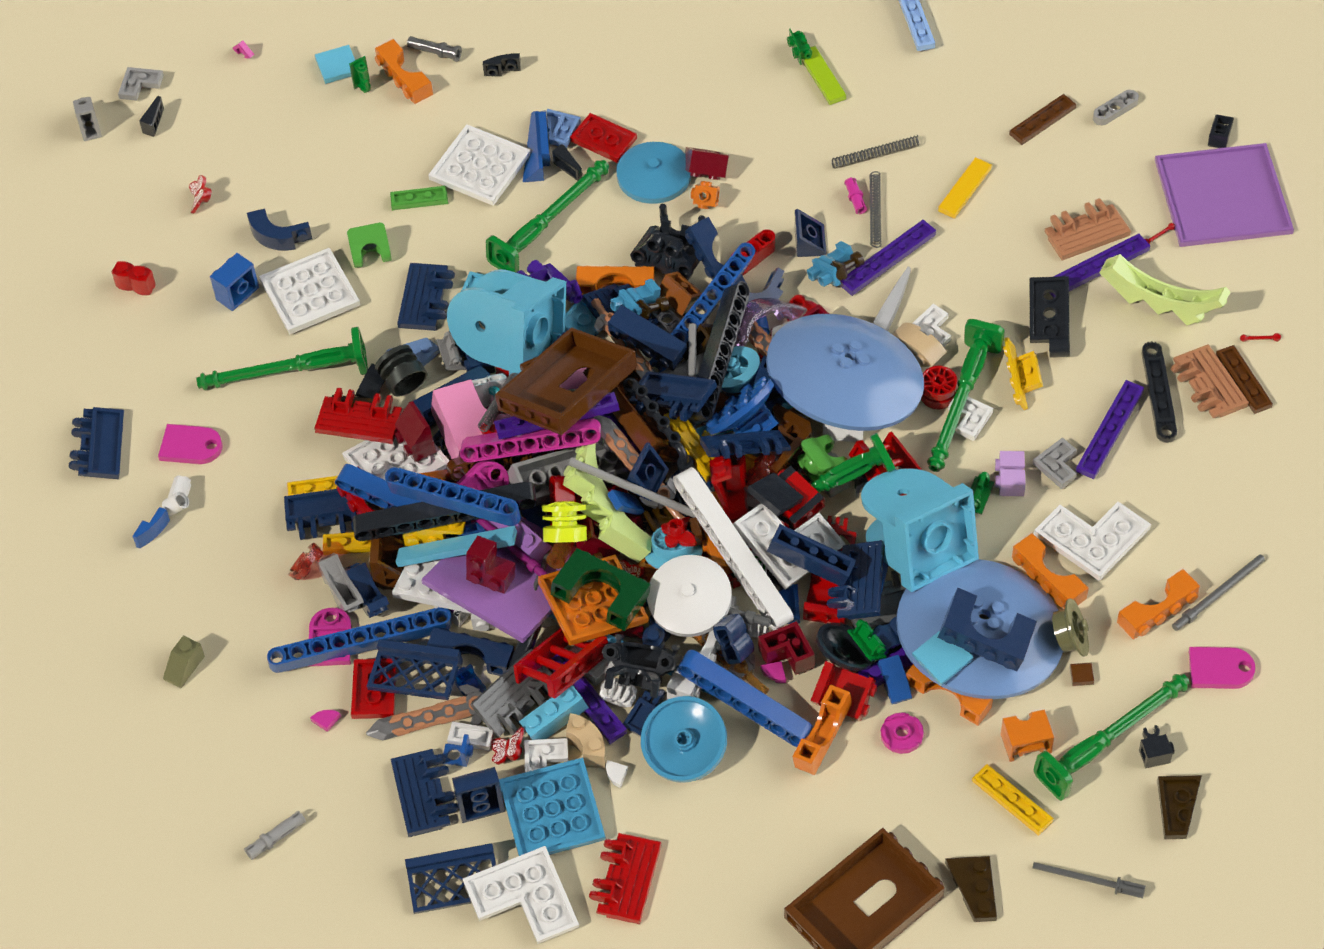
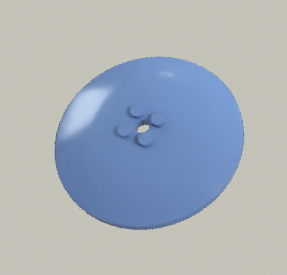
[766,314,924,431]
[896,559,1063,699]

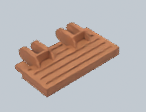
[1044,198,1131,261]
[1171,344,1249,418]

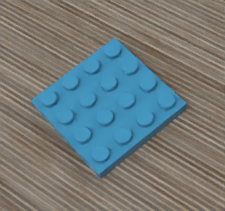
[499,758,606,856]

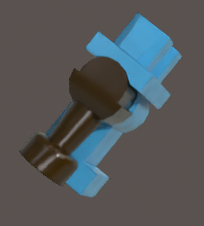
[807,241,865,287]
[610,279,669,320]

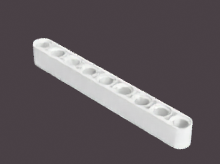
[673,467,794,630]

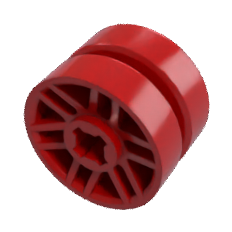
[921,366,957,410]

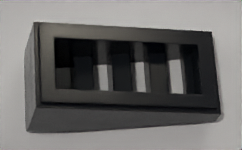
[139,96,164,137]
[1208,114,1234,148]
[553,144,582,181]

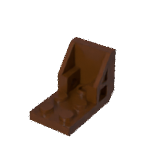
[769,403,812,474]
[369,536,405,590]

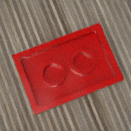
[570,113,637,163]
[351,658,397,719]

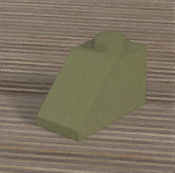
[163,635,205,688]

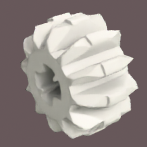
[600,678,637,708]

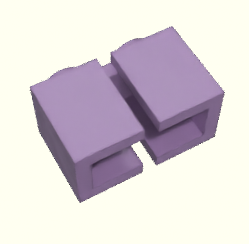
[995,451,1026,496]

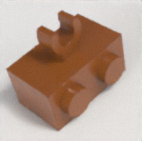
[659,271,702,316]

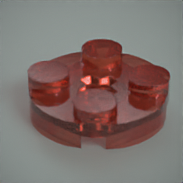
[745,453,776,487]
[288,543,324,581]

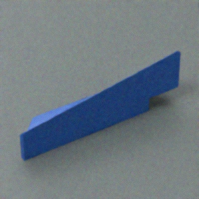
[523,110,550,182]

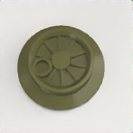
[1052,598,1089,657]

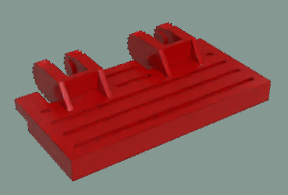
[314,388,402,444]
[589,833,662,925]

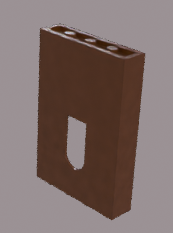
[495,327,637,435]
[583,368,680,464]
[784,828,945,949]

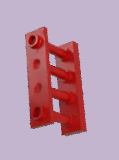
[849,431,922,496]
[513,628,608,699]

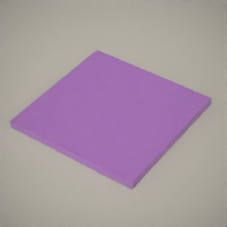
[1155,143,1294,247]
[422,517,576,643]

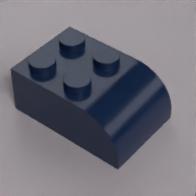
[452,767,505,823]

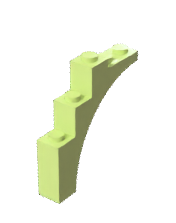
[1099,254,1230,325]
[563,443,652,563]

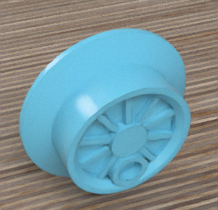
[721,346,760,393]
[645,528,703,569]

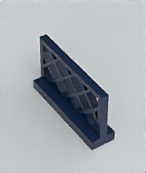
[366,639,463,701]
[405,843,496,914]

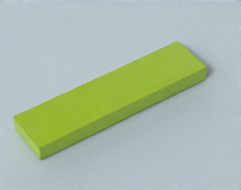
[801,46,846,105]

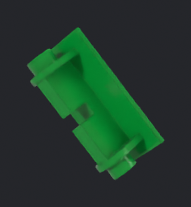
[787,28,812,65]
[349,56,371,93]
[971,472,995,515]
[847,619,886,661]

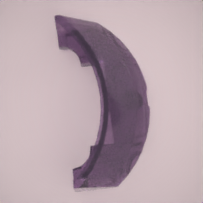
[735,298,807,346]

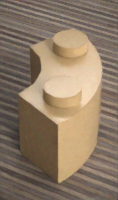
[892,323,947,367]
[566,713,606,769]

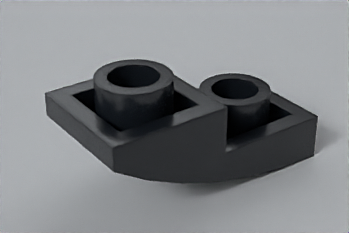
[483,53,521,77]
[355,363,385,399]

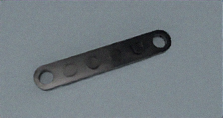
[1141,341,1177,443]

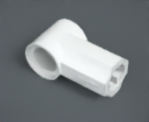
[162,475,191,516]

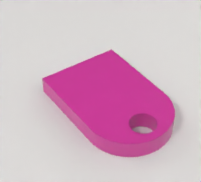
[158,424,223,464]
[456,460,509,523]
[309,607,352,666]
[1188,647,1256,689]

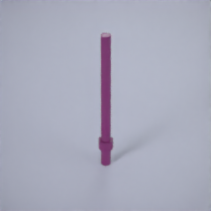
[475,518,548,576]

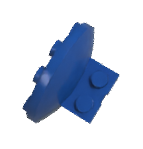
[706,376,779,435]

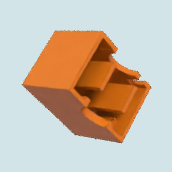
[1001,709,1054,762]

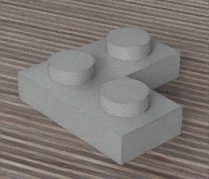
[118,67,164,101]
[1033,437,1077,489]

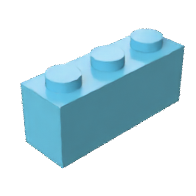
[519,685,588,740]

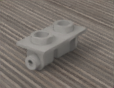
[436,331,465,371]

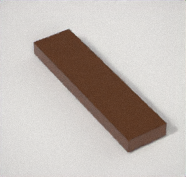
[1009,94,1076,145]
[1216,345,1273,414]

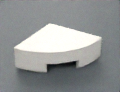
[606,760,628,788]

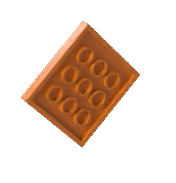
[538,555,649,646]

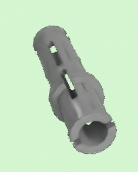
[244,811,306,860]

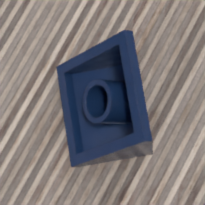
[794,209,827,257]
[627,443,669,501]

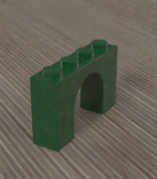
[550,548,651,631]

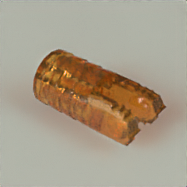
[546,542,575,569]

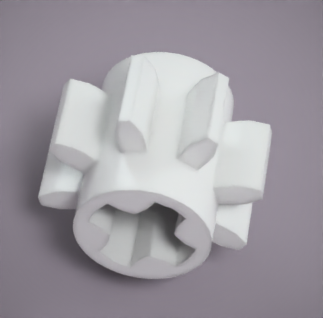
[745,614,768,638]

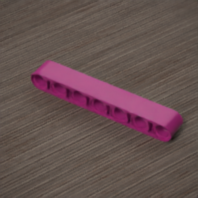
[460,418,601,462]

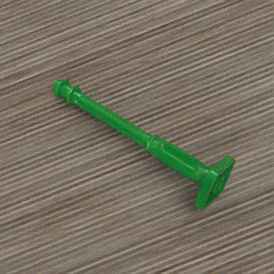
[486,160,609,273]
[927,319,1005,472]
[196,326,368,391]
[810,433,896,492]
[1033,674,1190,801]

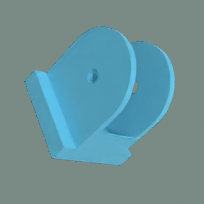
[447,269,566,375]
[861,469,979,592]

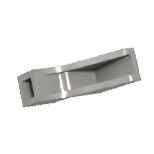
[315,553,364,612]

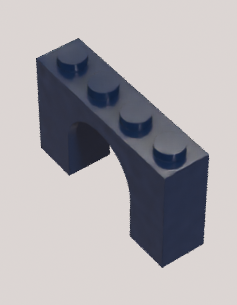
[937,588,1037,671]

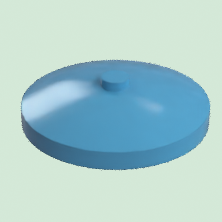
[617,142,691,204]
[641,696,727,783]

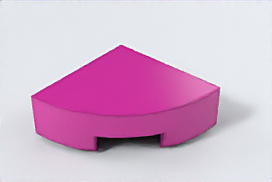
[233,40,254,59]
[761,661,786,683]
[310,710,341,732]

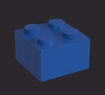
[210,253,259,311]

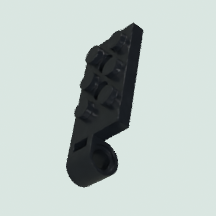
[1029,276,1070,358]

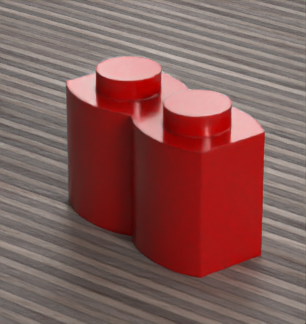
[111,261,156,296]
[725,455,747,492]

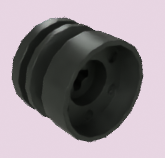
[375,344,428,397]

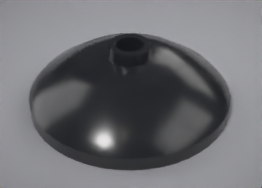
[816,623,875,671]

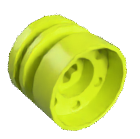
[542,501,587,542]

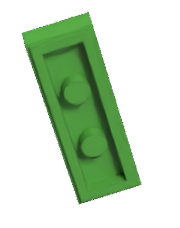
[390,186,448,210]

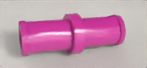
[844,177,867,214]

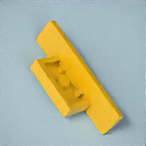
[1003,337,1043,410]
[403,521,466,546]

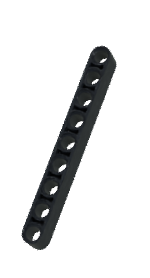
[688,281,750,425]
[352,481,537,541]

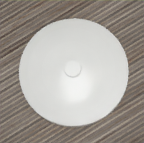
[647,555,732,637]

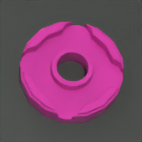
[880,712,924,754]

